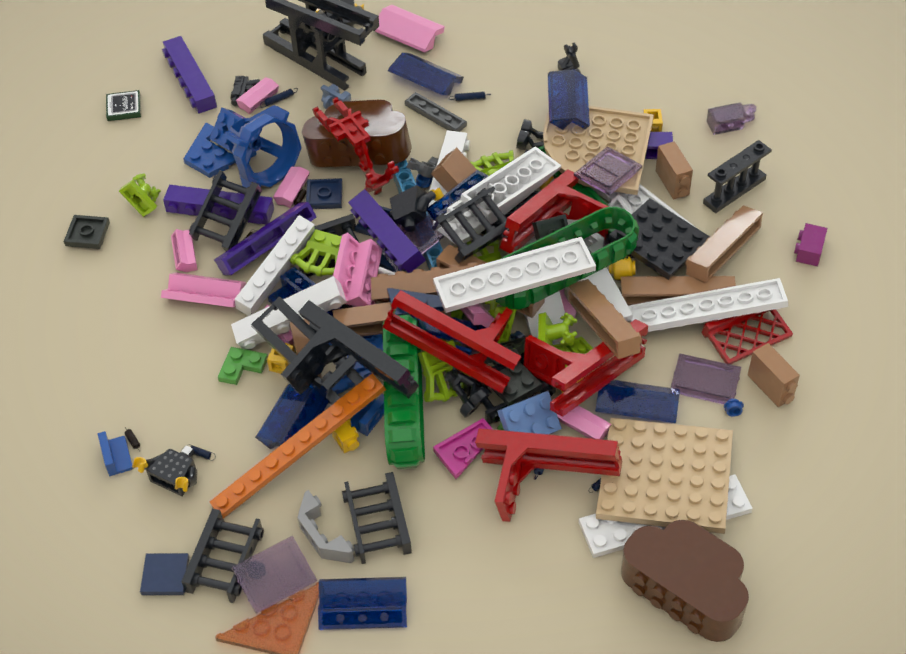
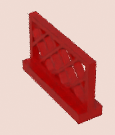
[701,309,793,366]

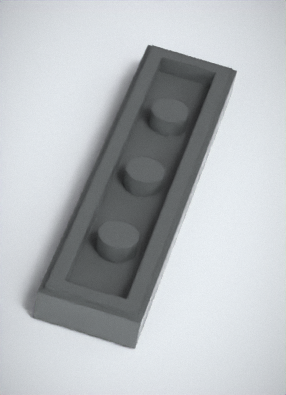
[405,92,467,132]

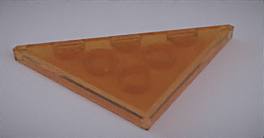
[215,581,323,654]

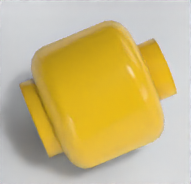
[609,256,636,280]

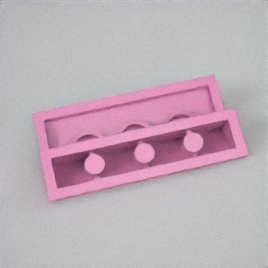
[375,5,445,52]
[333,233,382,306]
[161,272,246,307]

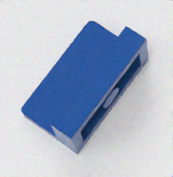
[351,393,384,436]
[97,431,133,477]

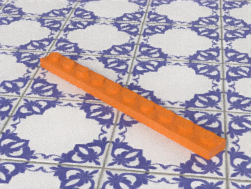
[209,373,386,519]

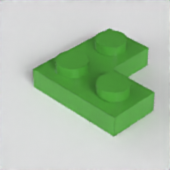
[218,347,268,385]

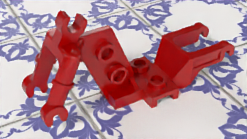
[312,97,399,195]

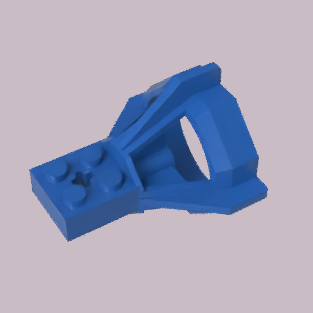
[210,105,302,188]

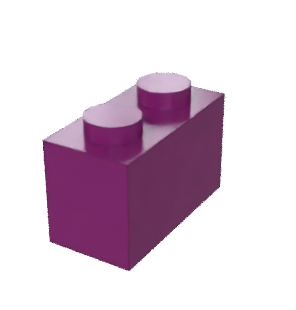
[794,223,828,267]

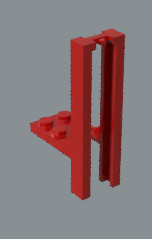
[500,169,609,254]
[382,290,521,393]
[524,319,648,417]
[475,428,623,522]

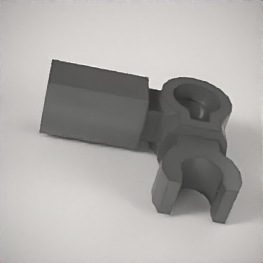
[407,156,438,178]

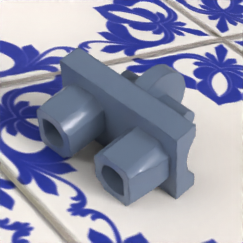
[320,84,351,109]

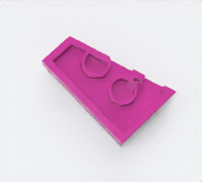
[433,418,492,479]

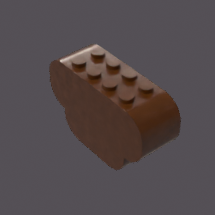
[302,100,412,167]
[621,520,749,642]

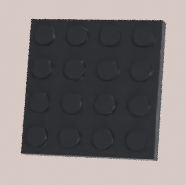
[608,198,710,280]

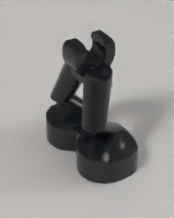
[558,42,581,84]
[516,119,544,150]
[445,368,492,418]

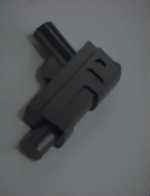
[231,76,260,106]

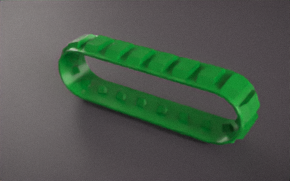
[496,207,639,310]
[383,315,425,469]

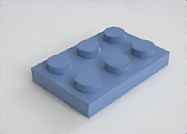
[497,391,562,435]

